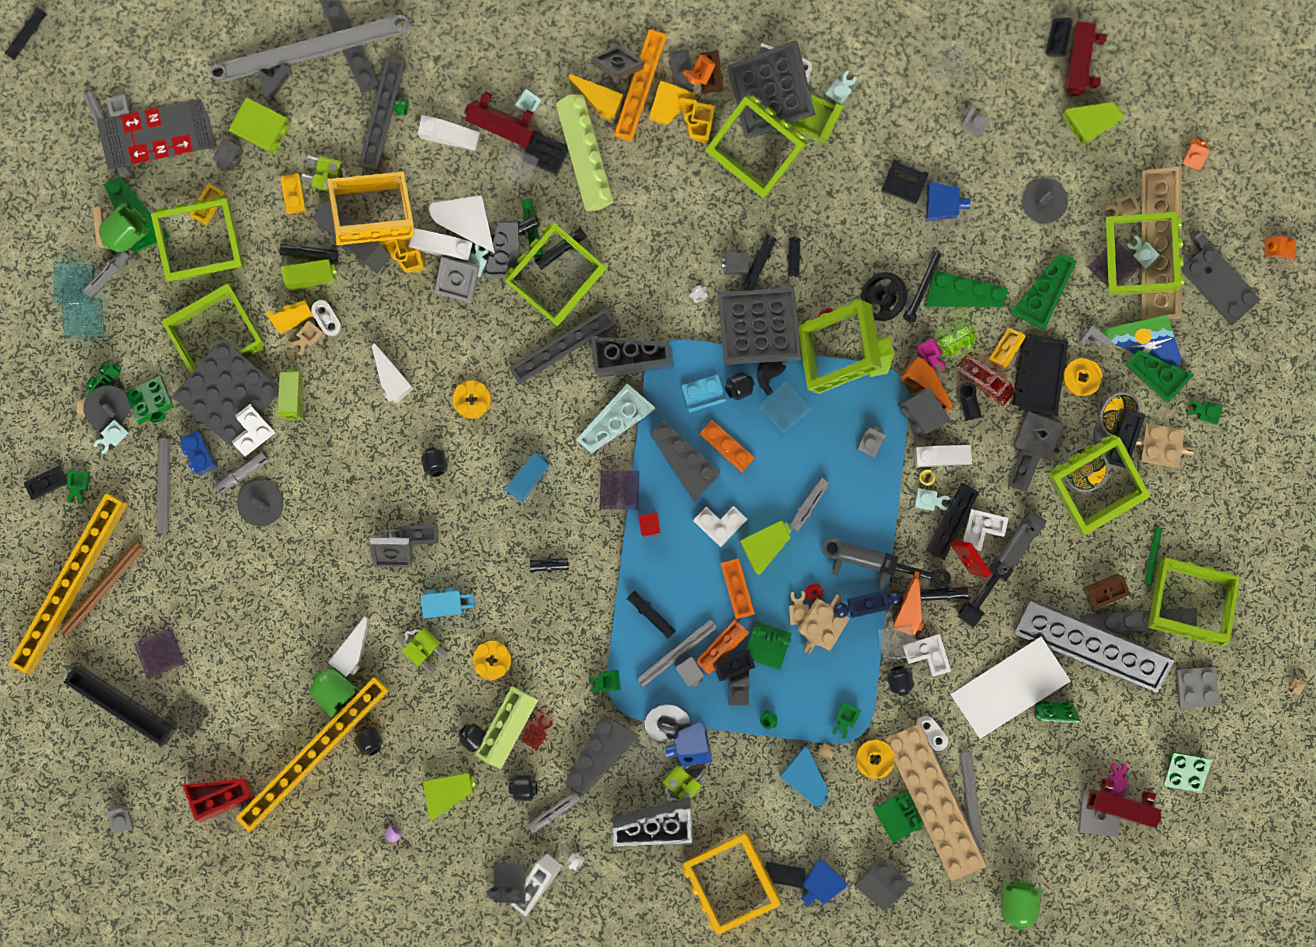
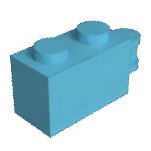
[421,587,476,618]

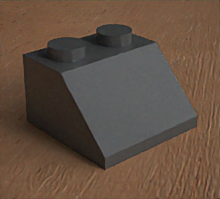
[898,388,951,435]
[854,856,912,911]

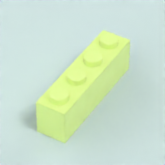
[475,686,538,769]

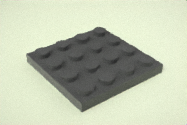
[728,40,816,139]
[718,287,801,365]
[171,338,279,447]

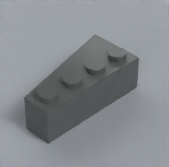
[591,336,674,378]

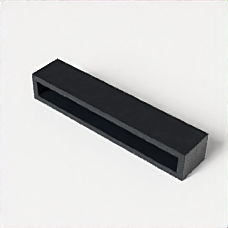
[63,666,177,746]

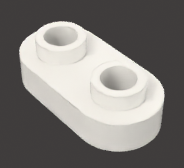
[311,300,341,336]
[916,716,948,751]

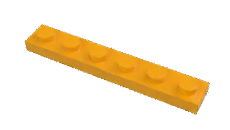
[614,29,667,142]

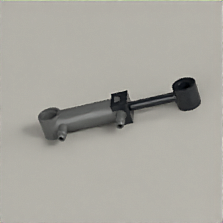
[957,510,1046,627]
[821,538,951,589]

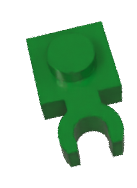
[1186,400,1223,425]
[66,470,90,504]
[589,670,621,693]
[832,702,861,739]

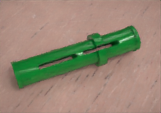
[521,199,543,257]

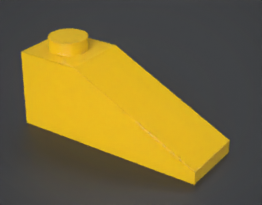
[569,74,623,120]

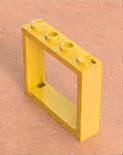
[327,172,414,245]
[682,831,782,935]

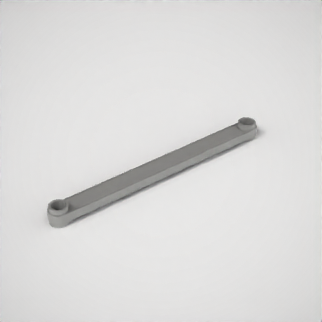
[210,15,410,83]

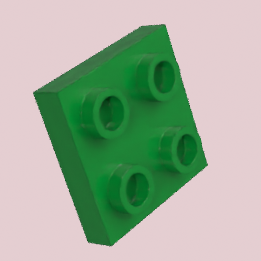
[126,375,174,425]

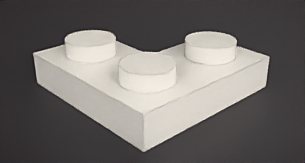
[232,404,275,456]
[693,506,747,547]
[963,509,1009,551]
[902,634,951,677]

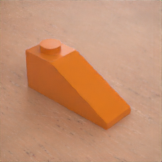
[899,357,953,412]
[893,571,924,636]

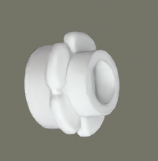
[690,286,708,303]
[567,852,585,871]

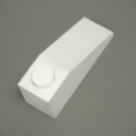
[418,115,480,151]
[408,228,473,262]
[372,343,414,403]
[913,445,972,468]
[328,617,370,677]
[511,854,562,917]

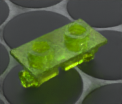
[937,326,977,358]

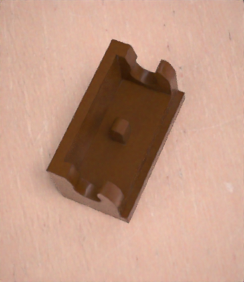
[697,50,723,94]
[1082,574,1131,609]

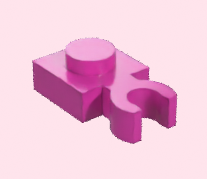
[916,337,946,373]
[1107,762,1128,798]

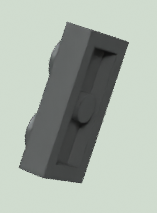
[670,49,694,89]
[1008,450,1041,492]
[398,524,439,545]

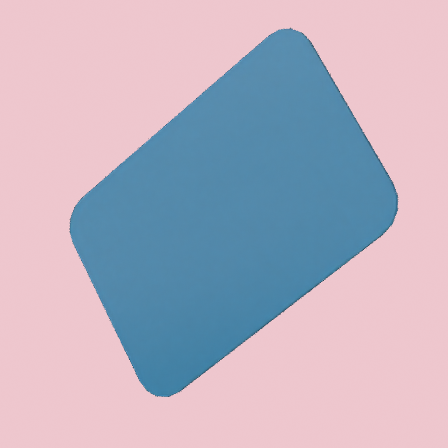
[607,339,909,744]

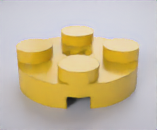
[1063,358,1102,396]
[453,380,491,419]
[473,641,512,680]
[855,739,894,779]

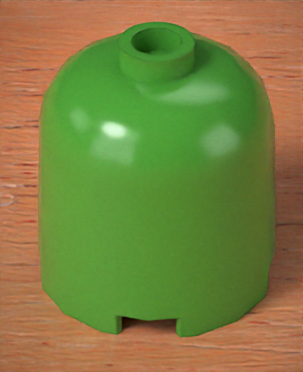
[99,203,150,252]
[309,669,360,719]
[1001,881,1043,930]

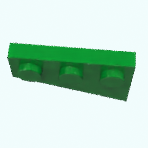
[1125,350,1194,403]

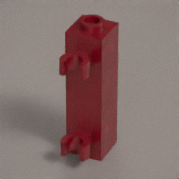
[1064,21,1107,96]
[464,91,537,148]
[1086,778,1162,828]

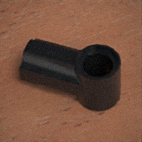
[956,382,982,421]

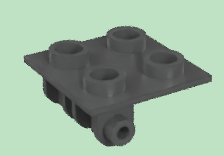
[486,862,525,904]

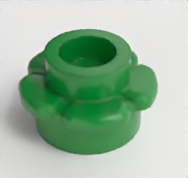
[394,98,409,116]
[760,710,778,729]

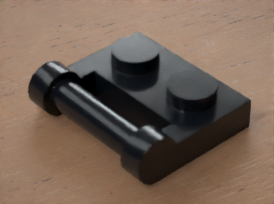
[523,130,569,176]
[881,159,929,205]

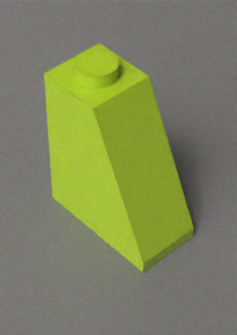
[1062,102,1124,146]
[280,259,338,292]
[859,337,895,377]
[278,369,304,420]
[739,520,792,576]
[423,772,476,821]

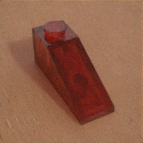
[955,354,1015,406]

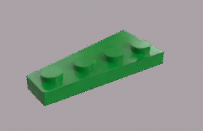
[103,177,170,253]
[1009,253,1077,330]
[925,270,1008,308]

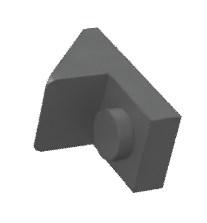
[259,63,292,102]
[729,670,750,705]

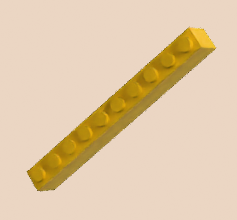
[8,493,128,674]
[235,677,391,832]

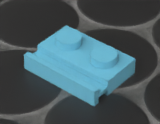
[681,375,726,413]

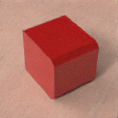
[638,512,661,537]

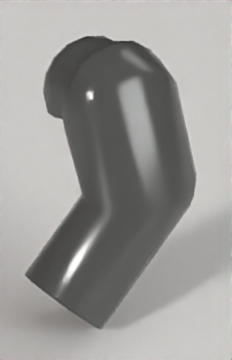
[1093,423,1106,444]

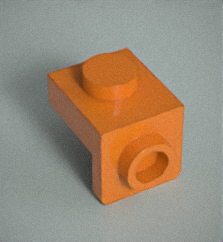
[683,54,716,85]
[1182,138,1210,170]
[1265,236,1296,259]

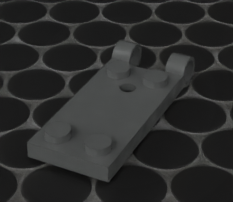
[1182,231,1261,326]

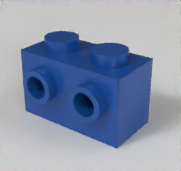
[180,431,218,475]

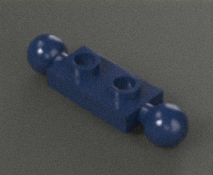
[833,591,903,618]

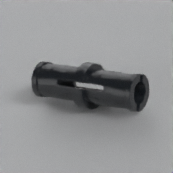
[787,237,802,277]
[530,557,569,573]

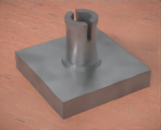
[590,46,645,86]
[1014,411,1064,461]
[369,531,413,567]

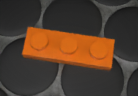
[699,420,755,472]
[720,558,755,619]
[695,619,749,675]

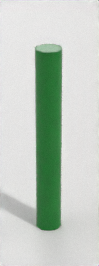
[1144,528,1162,585]

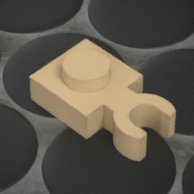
[1103,193,1141,216]
[290,320,324,356]
[789,591,809,625]

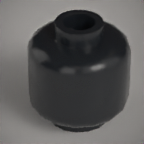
[725,372,754,400]
[421,447,448,477]
[887,666,914,696]
[458,723,486,752]
[354,726,383,756]
[508,775,538,801]

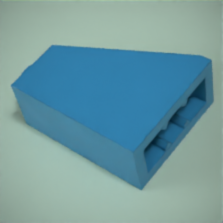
[505,453,550,503]
[779,746,829,807]

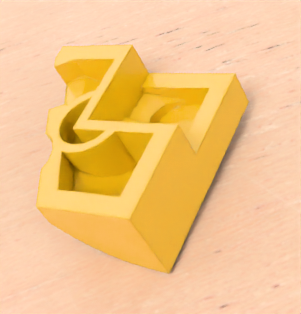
[649,81,695,125]
[679,98,715,144]
[380,238,427,273]
[266,300,314,334]

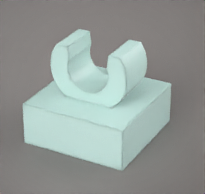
[515,89,541,112]

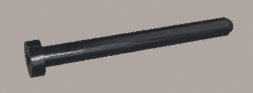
[903,251,941,323]

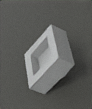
[106,94,130,117]

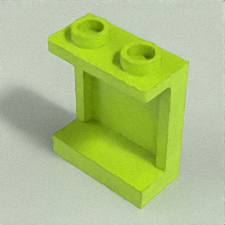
[791,94,844,144]
[228,97,290,155]

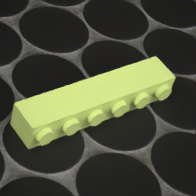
[555,94,614,211]

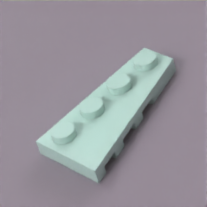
[576,383,656,453]

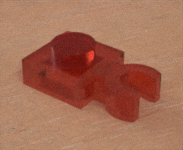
[521,715,553,751]

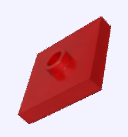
[950,540,991,578]

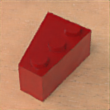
[182,779,255,822]

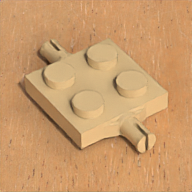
[1136,423,1195,468]
[797,594,850,655]

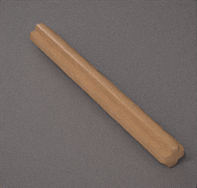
[60,543,144,635]

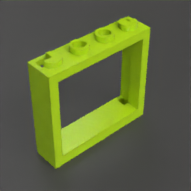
[705,95,809,199]
[151,196,245,282]
[1106,212,1184,296]
[504,223,607,327]
[161,283,265,374]
[798,299,882,394]
[1047,435,1151,536]
[1148,557,1240,647]

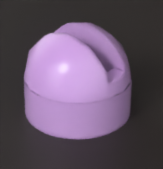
[385,825,402,842]

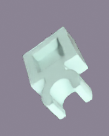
[825,71,857,105]
[1127,236,1162,270]
[466,244,489,277]
[93,419,129,454]
[915,488,950,511]

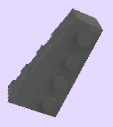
[312,201,391,274]
[651,420,720,502]
[565,715,641,794]
[613,797,692,846]

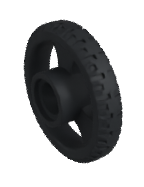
[860,272,907,321]

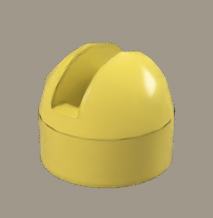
[919,470,935,486]

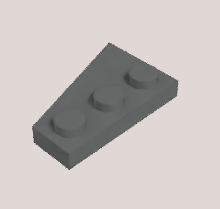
[484,220,522,278]

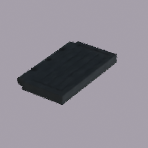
[1012,335,1068,416]

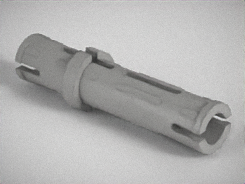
[82,252,130,299]
[214,451,269,494]
[789,478,830,532]
[527,790,581,834]

